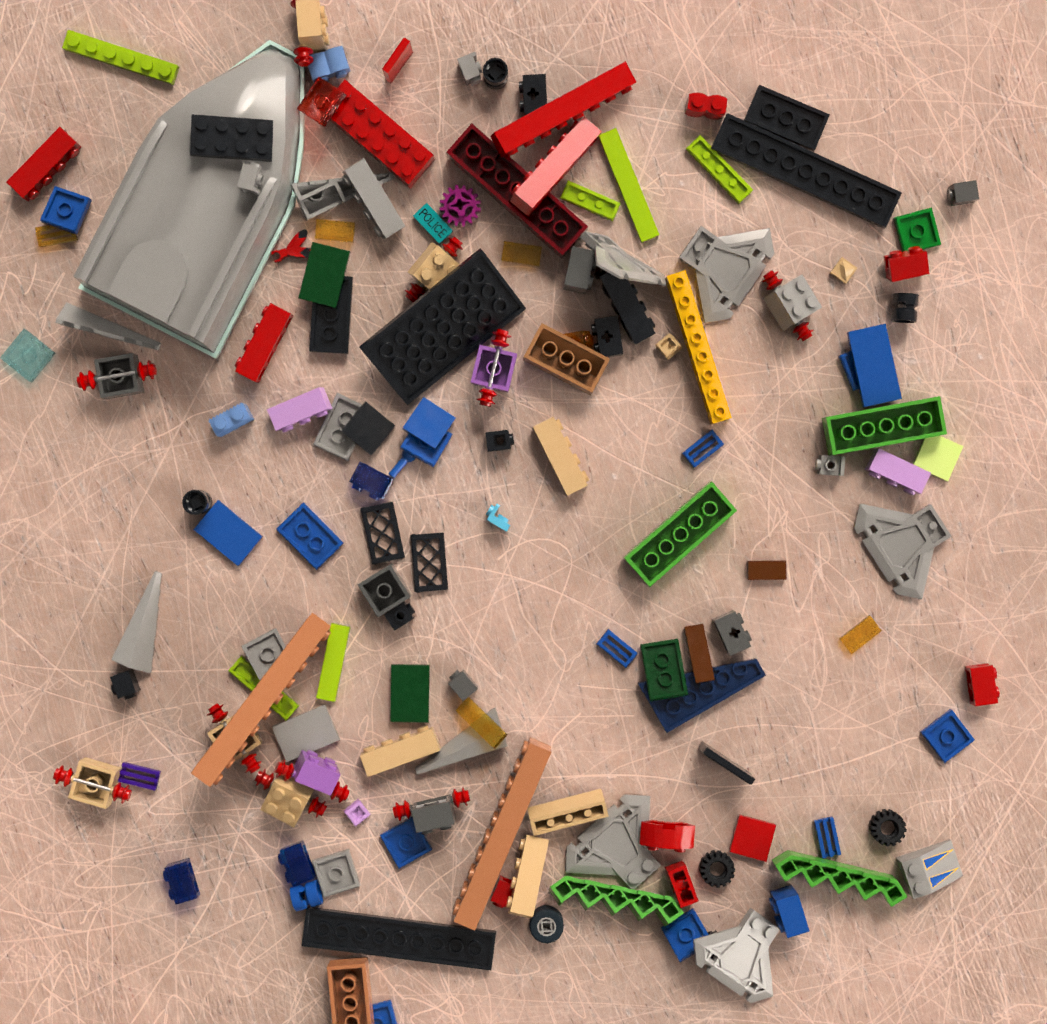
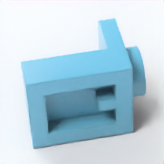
[486,504,510,532]

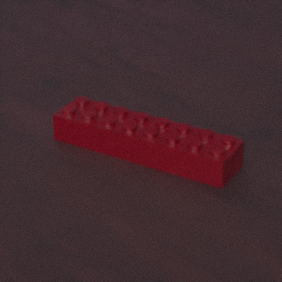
[446,123,588,259]

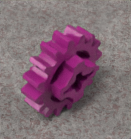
[439,185,481,228]

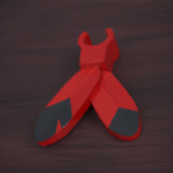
[271,229,311,263]

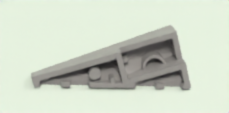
[291,172,394,221]
[55,302,161,350]
[111,571,162,673]
[415,708,507,774]

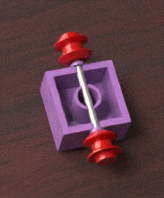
[471,329,517,407]
[274,750,349,803]

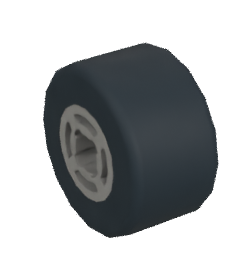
[529,905,564,944]

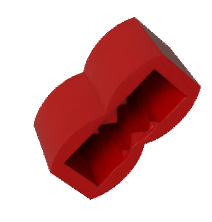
[685,92,728,120]

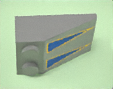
[896,839,963,899]

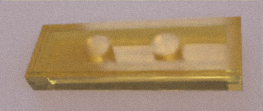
[455,697,508,749]

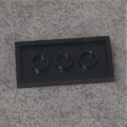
[744,85,830,152]
[190,114,273,162]
[309,276,353,354]

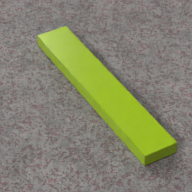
[598,128,660,243]

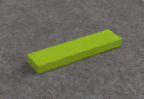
[686,135,753,204]
[316,623,351,702]
[228,656,299,720]

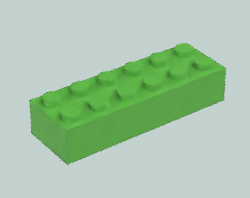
[822,396,947,456]
[623,481,737,587]

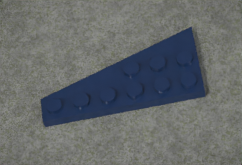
[638,658,766,733]

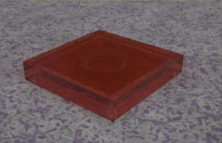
[297,77,347,128]

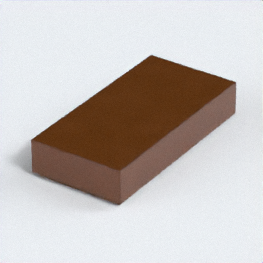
[747,560,787,580]

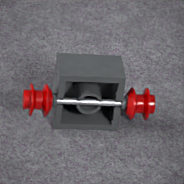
[77,353,157,399]
[393,787,471,834]

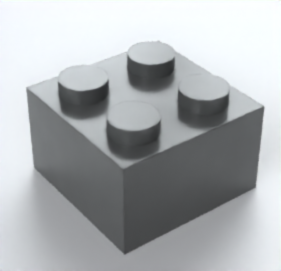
[563,246,596,294]
[357,564,412,617]

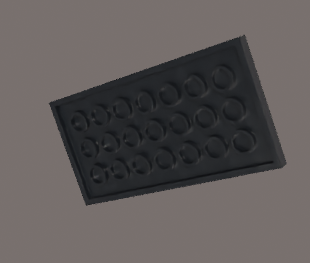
[359,248,526,405]

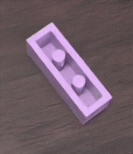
[267,387,332,433]
[865,448,931,496]

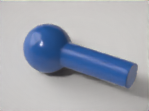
[388,451,416,479]

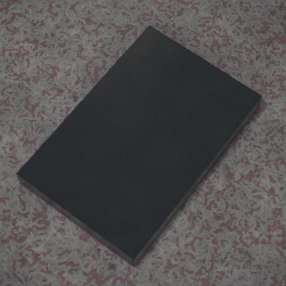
[699,741,755,785]

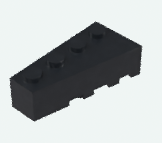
[594,269,656,345]

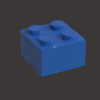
[769,885,810,938]

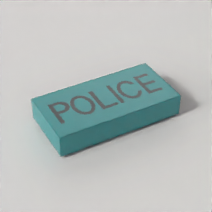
[413,203,453,245]

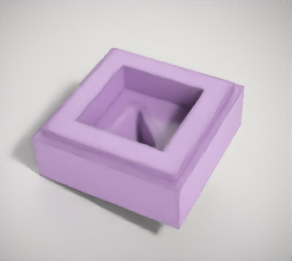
[343,799,371,827]

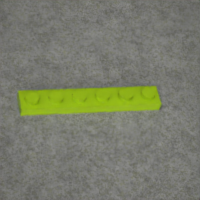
[62,30,179,85]

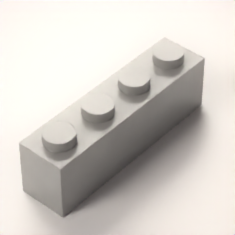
[342,159,405,239]

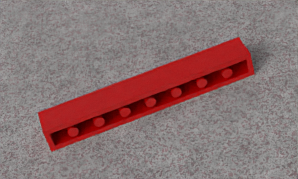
[490,61,636,157]

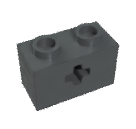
[712,610,752,656]

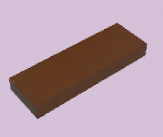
[684,624,715,684]

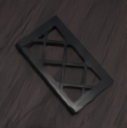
[360,502,405,565]
[410,532,448,593]

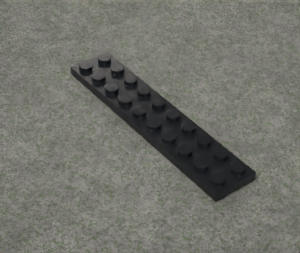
[711,113,902,229]
[302,907,496,971]

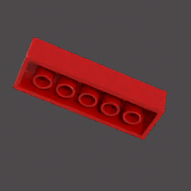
[320,79,435,189]

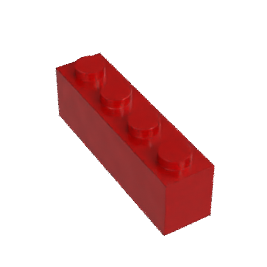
[6,126,82,202]
[235,303,294,383]

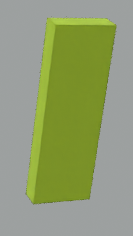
[560,180,621,222]

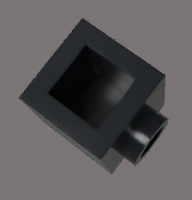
[384,601,415,631]
[110,669,141,700]

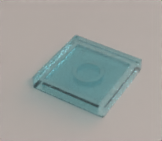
[0,328,56,383]

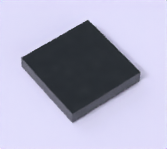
[341,401,395,455]

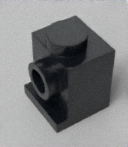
[486,430,514,452]

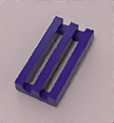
[118,762,161,790]

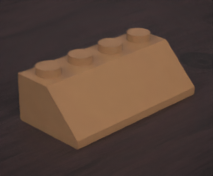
[523,323,610,396]

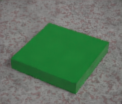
[893,208,941,252]

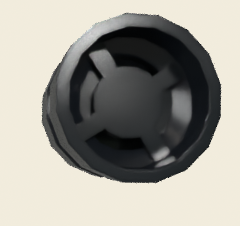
[483,58,508,90]
[891,293,919,323]
[182,490,213,515]

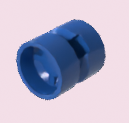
[290,880,323,912]

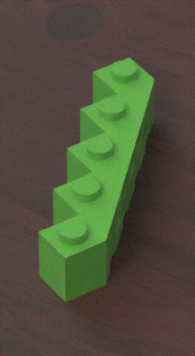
[772,850,908,907]
[548,876,684,926]

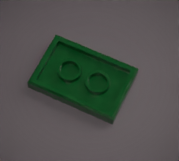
[298,242,351,308]
[640,639,688,702]
[390,664,430,723]

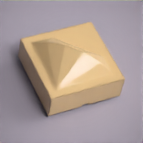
[830,257,857,284]
[655,333,683,360]

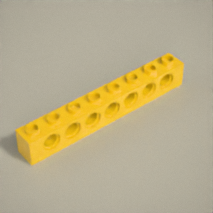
[665,270,732,425]

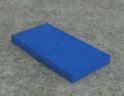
[847,324,902,407]

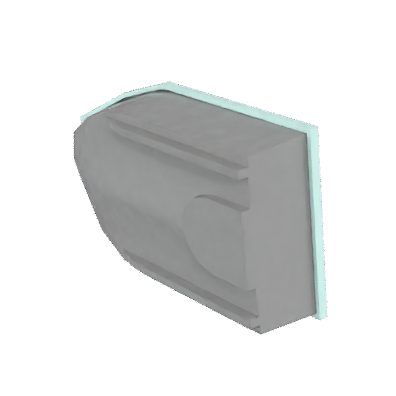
[73,40,305,359]

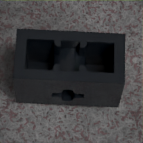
[519,74,547,116]
[591,315,623,357]

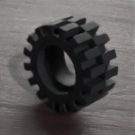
[869,809,907,847]
[699,850,735,888]

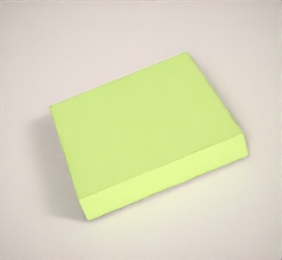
[913,436,964,481]

